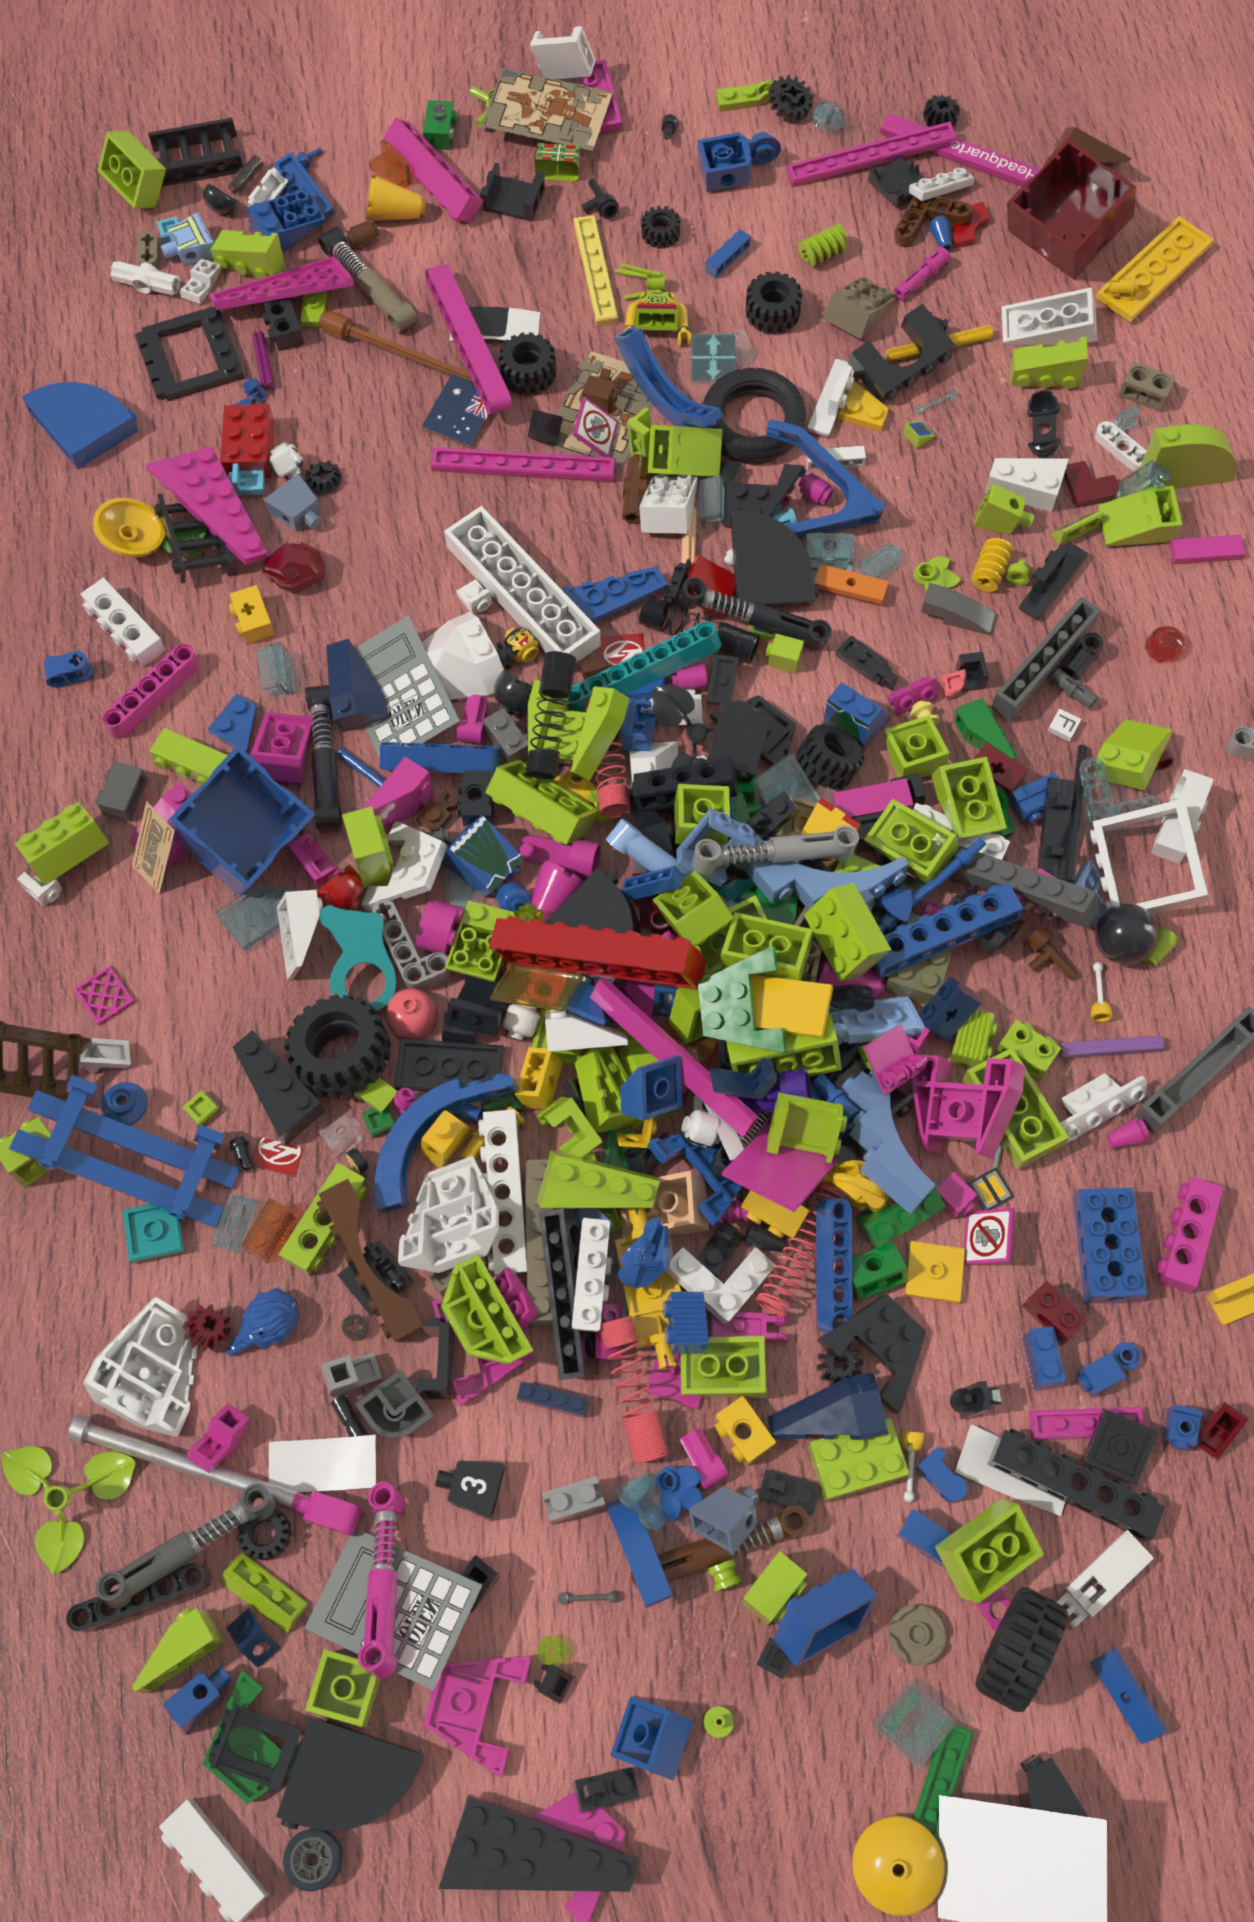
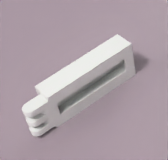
[1056,1530,1154,1629]

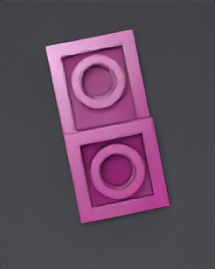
[494,1267,538,1331]

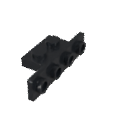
[1019,542,1088,620]

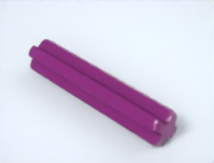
[252,331,274,390]

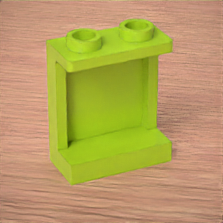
[767,1092,847,1163]

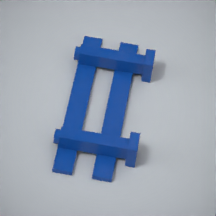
[9,1075,239,1228]

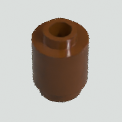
[346,220,380,249]

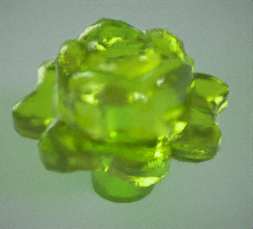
[514,903,544,922]

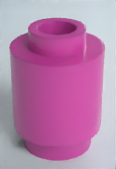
[798,472,834,505]

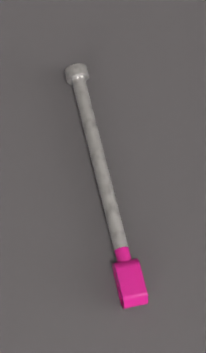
[68,1414,363,1536]

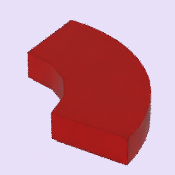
[952,201,990,248]

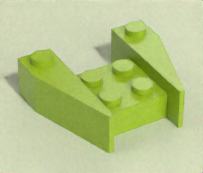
[528,680,630,781]

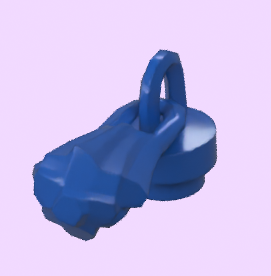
[233,377,267,405]

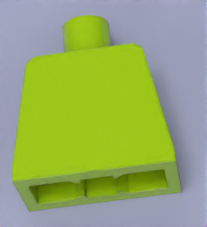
[974,484,1034,534]

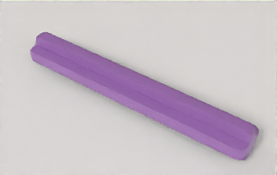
[1060,1036,1164,1058]

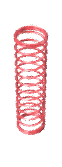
[756,1183,849,1317]

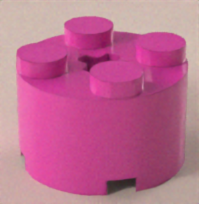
[416,899,464,956]

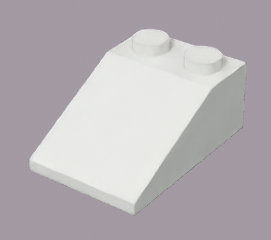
[277,890,323,980]
[545,1008,628,1052]

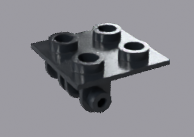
[337,1240,413,1316]

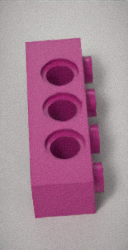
[1157,1176,1224,1293]

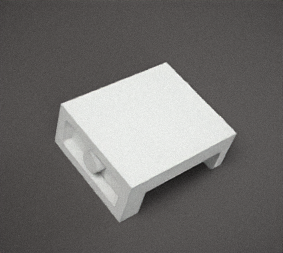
[530,26,596,79]

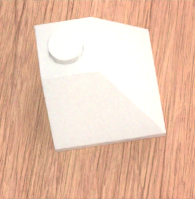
[629,741,678,789]

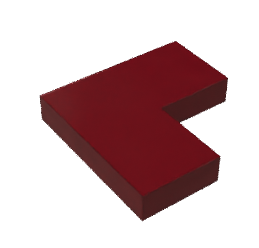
[1064,461,1122,507]

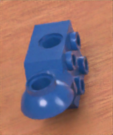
[697,132,781,192]

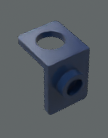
[227,1608,280,1667]

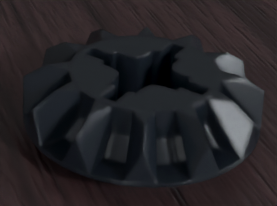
[305,460,342,493]

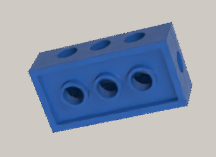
[1072,1188,1147,1304]

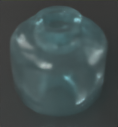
[813,100,845,133]

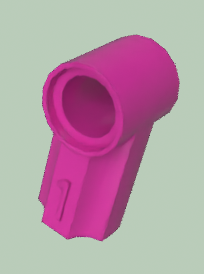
[457,694,488,744]
[679,1428,729,1490]

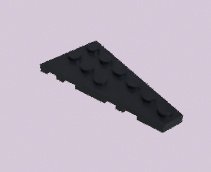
[438,1794,640,1892]

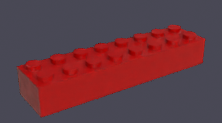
[489,916,707,990]

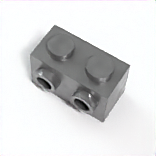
[483,708,528,764]

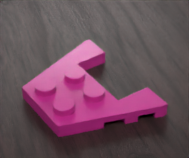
[432,1300,533,1406]
[423,1656,532,1777]
[533,1792,626,1922]

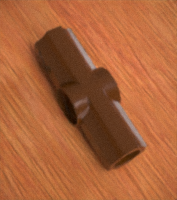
[622,454,648,524]

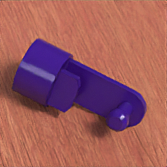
[736,1069,812,1114]

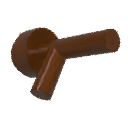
[1027,926,1077,980]

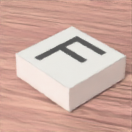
[1048,709,1081,742]

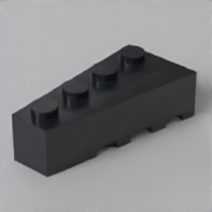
[232,1030,325,1146]

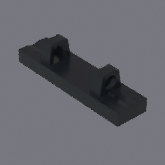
[1037,777,1075,880]

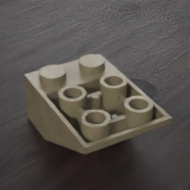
[823,277,898,339]

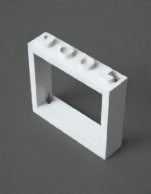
[1090,798,1210,915]

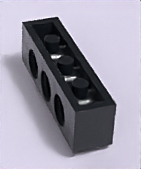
[633,757,738,813]

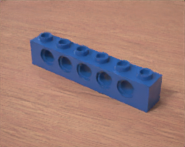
[873,883,1023,979]

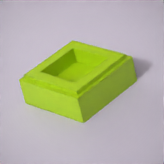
[182,1090,220,1126]

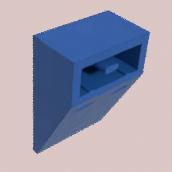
[247,188,326,252]

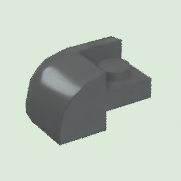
[355,1369,434,1438]

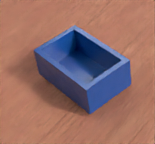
[774,1569,877,1667]

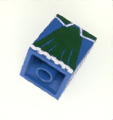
[823,682,890,753]
[441,815,525,897]

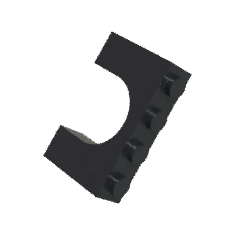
[848,303,955,403]

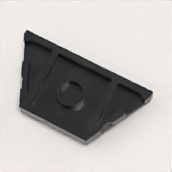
[710,695,796,774]

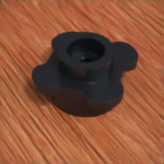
[495,642,513,669]

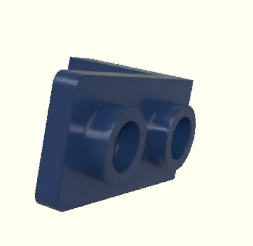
[710,1058,777,1100]

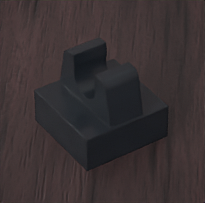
[533,1664,574,1704]

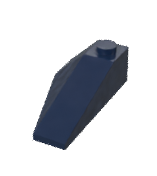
[326,638,389,731]

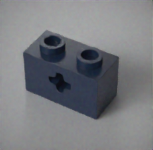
[918,977,982,1042]

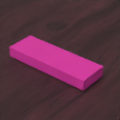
[1169,534,1245,564]

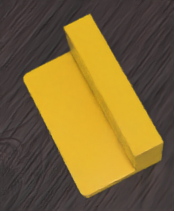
[1207,1274,1254,1326]

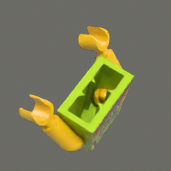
[624,290,691,347]

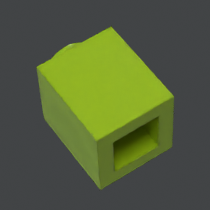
[765,634,804,673]

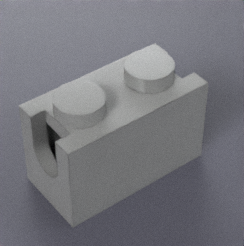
[542,1476,606,1525]

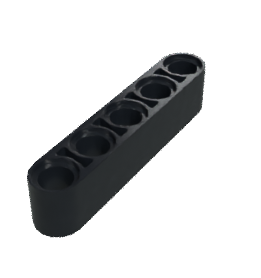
[66,1563,211,1633]

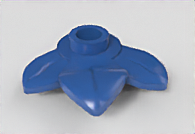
[656,1466,703,1521]

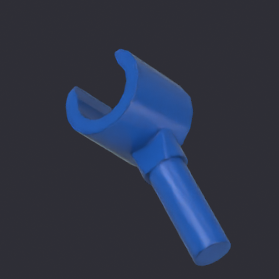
[297,147,322,170]

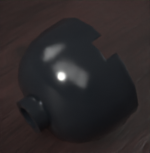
[493,670,532,715]

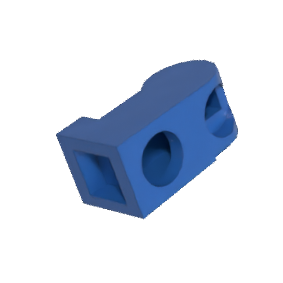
[915,1446,968,1503]

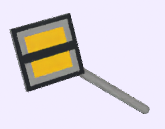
[968,1143,1014,1210]

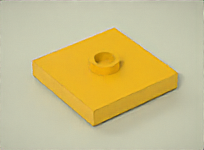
[904,1241,965,1304]

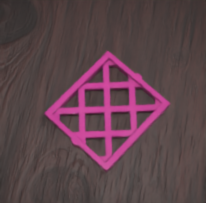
[74,966,134,1026]

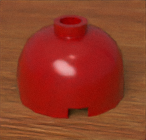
[317,864,364,910]

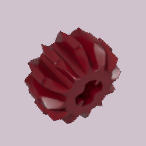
[183,1304,231,1353]

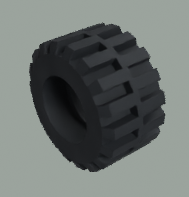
[745,271,802,334]
[499,332,556,396]
[796,724,865,790]

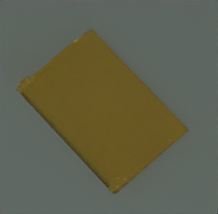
[490,962,582,1011]

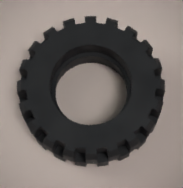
[284,995,391,1099]
[975,1587,1069,1712]

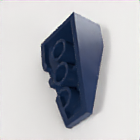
[768,1372,888,1440]

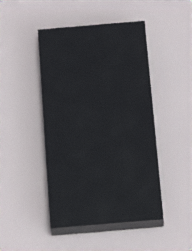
[394,1038,504,1092]

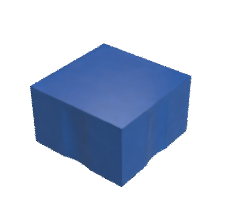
[167,745,315,897]

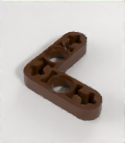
[894,196,972,246]

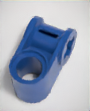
[43,651,94,688]

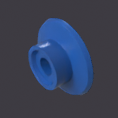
[101,1082,148,1126]

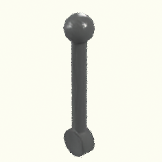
[558,1591,619,1605]

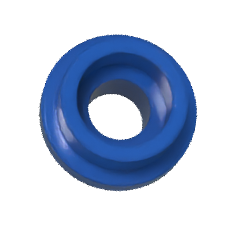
[1112,1342,1141,1371]

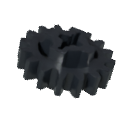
[767,75,814,122]

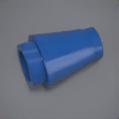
[929,216,953,251]

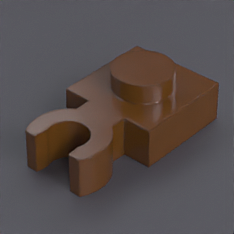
[416,790,459,832]

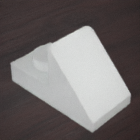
[79,1038,131,1074]

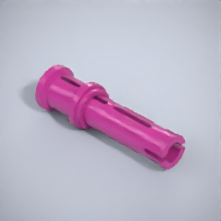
[894,247,951,300]

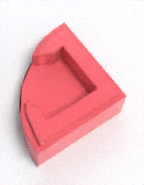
[941,669,967,700]

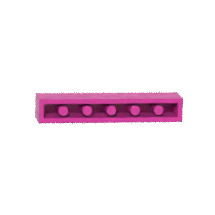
[383,117,483,223]

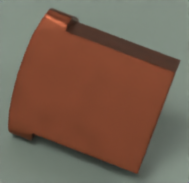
[578,654,610,680]

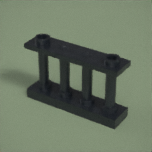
[148,117,244,187]
[154,493,237,583]

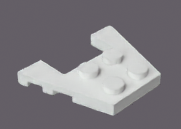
[361,821,448,911]

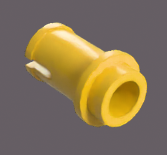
[1109,277,1138,295]
[460,1129,485,1160]

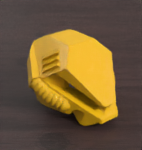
[821,1160,889,1213]

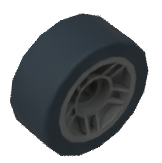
[282,1828,343,1892]

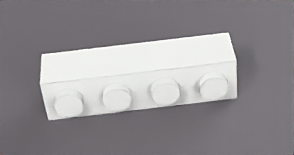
[806,446,866,471]

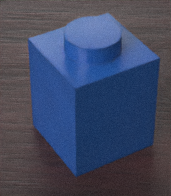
[1077,1353,1126,1397]

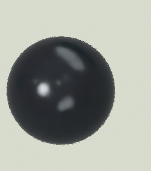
[1095,903,1158,965]

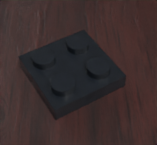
[1082,1408,1158,1485]

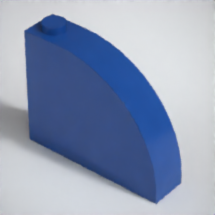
[22,382,138,469]

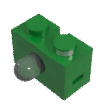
[423,100,458,150]

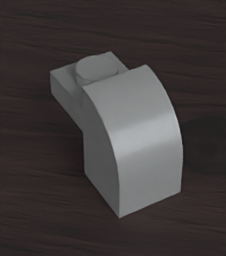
[321,1352,383,1397]

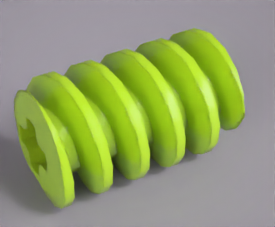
[797,224,847,267]

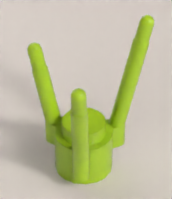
[615,264,665,300]

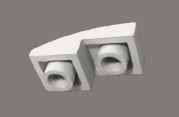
[180,259,221,304]

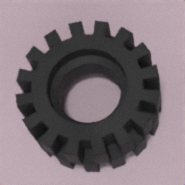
[641,205,681,249]
[236,1506,292,1561]

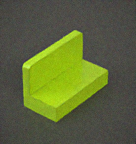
[627,407,651,459]

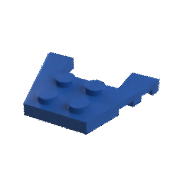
[647,1134,743,1226]

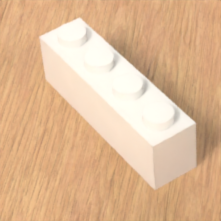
[159,1799,270,1922]

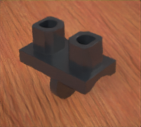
[950,1381,1002,1419]

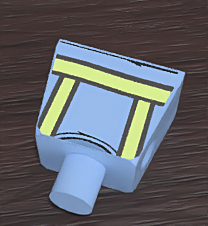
[161,213,214,265]

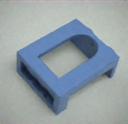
[677,808,755,887]

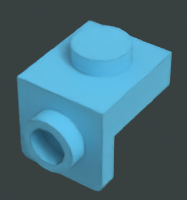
[229,463,265,496]

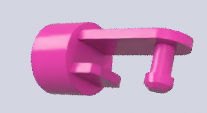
[518,835,601,879]

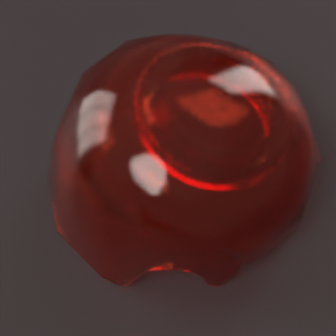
[1145,626,1185,663]

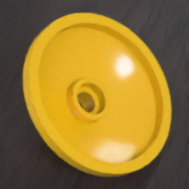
[93,498,165,557]
[853,1816,945,1916]

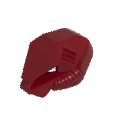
[262,542,326,592]

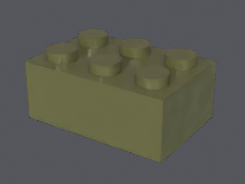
[884,913,954,1005]

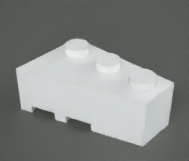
[985,458,1069,512]
[1151,769,1214,864]

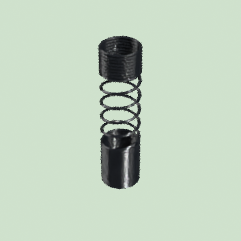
[638,595,760,664]
[525,651,576,780]

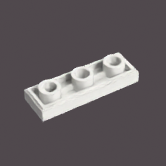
[909,168,975,201]

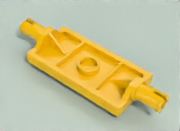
[615,1208,681,1370]

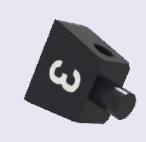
[435,1460,505,1521]

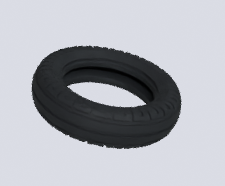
[702,367,806,463]

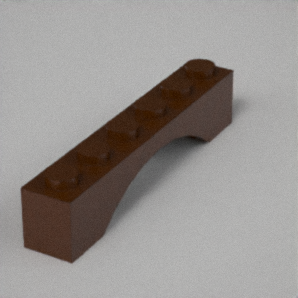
[317,1179,422,1342]

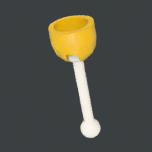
[1091,962,1112,1022]
[901,1431,924,1502]

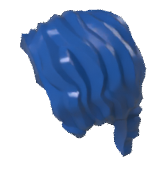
[226,1287,300,1356]

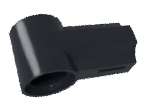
[1061,632,1103,680]
[624,1132,671,1175]

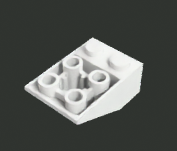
[639,473,698,534]

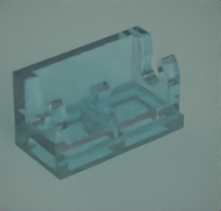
[1116,460,1171,499]
[256,641,296,698]

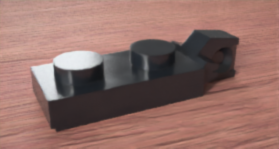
[835,636,898,690]

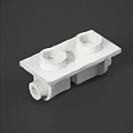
[247,168,289,206]

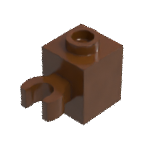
[582,368,618,413]

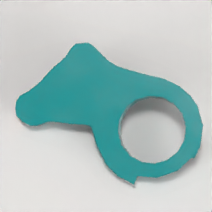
[319,905,396,1011]

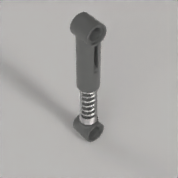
[96,1484,276,1608]

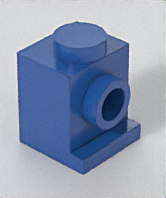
[1163,1404,1203,1451]

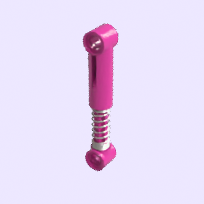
[358,1482,406,1679]

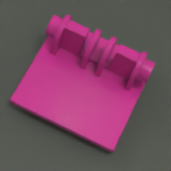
[864,1024,927,1095]

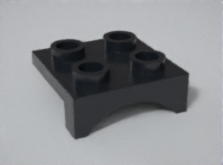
[868,157,924,208]

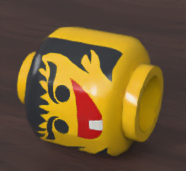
[503,627,539,663]

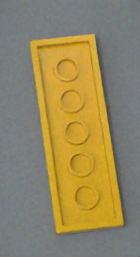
[1095,216,1214,322]

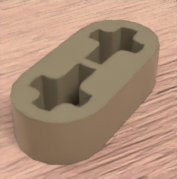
[137,231,160,269]

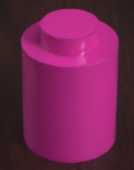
[671,664,707,690]

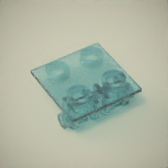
[614,1472,672,1532]

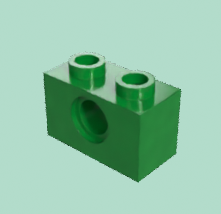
[852,1242,908,1302]

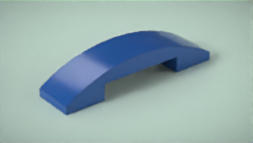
[605,1494,673,1608]

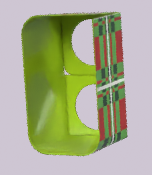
[534,143,580,181]

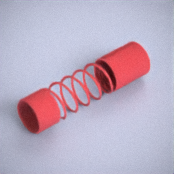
[585,697,631,817]
[599,1316,668,1464]

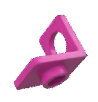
[975,1584,1010,1630]

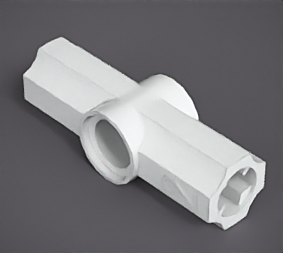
[111,261,180,296]

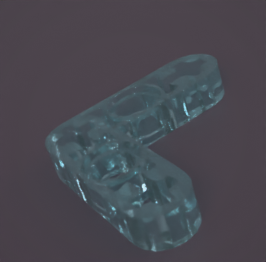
[1080,758,1162,827]

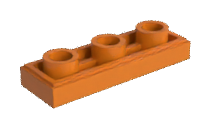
[814,564,889,605]

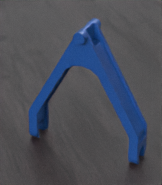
[766,420,885,540]

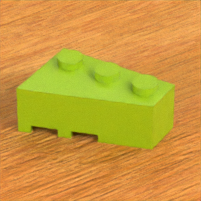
[210,230,285,279]
[1010,336,1088,389]
[575,1046,637,1133]

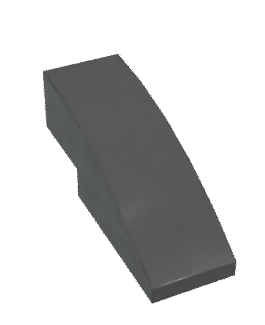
[921,582,995,635]

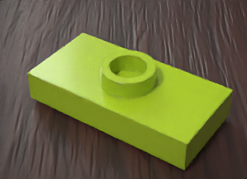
[301,291,328,327]

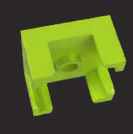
[536,1097,603,1157]

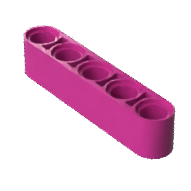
[102,644,199,739]

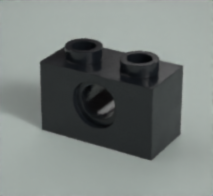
[457,771,494,826]

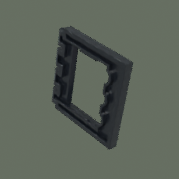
[135,306,245,401]

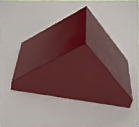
[1197,1402,1249,1460]

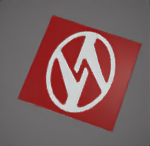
[600,633,644,667]
[252,1137,304,1177]

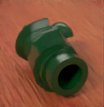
[480,1092,525,1114]

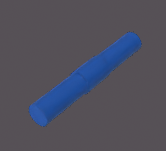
[336,747,385,788]

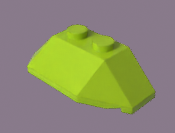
[441,1254,533,1364]

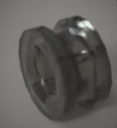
[342,1314,368,1341]

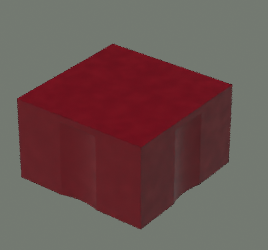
[1007,138,1137,280]

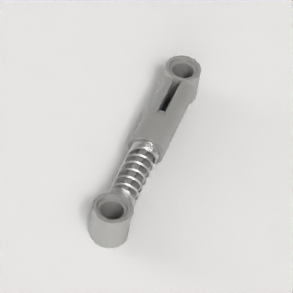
[692,825,859,875]

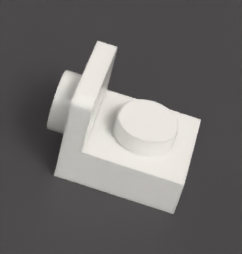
[456,579,492,615]
[17,872,62,907]

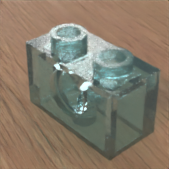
[805,532,854,571]

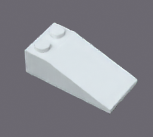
[1002,288,1098,345]

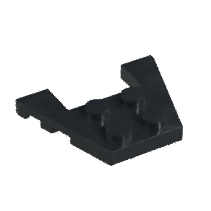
[721,461,806,527]
[817,1294,927,1413]

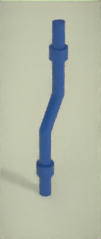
[878,837,986,934]

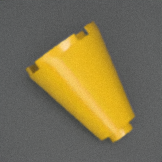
[366,175,426,221]

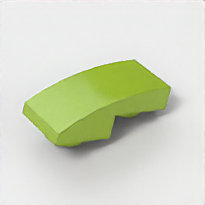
[354,1078,397,1114]

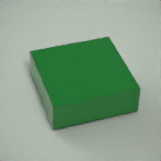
[362,1107,395,1139]

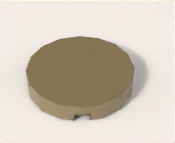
[888,1604,947,1665]

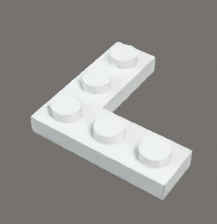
[666,1247,775,1325]

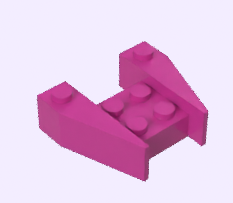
[911,1055,1026,1159]

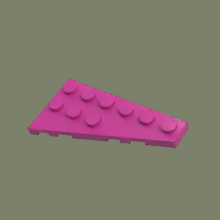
[209,256,354,310]
[146,446,267,565]

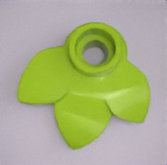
[913,556,961,592]

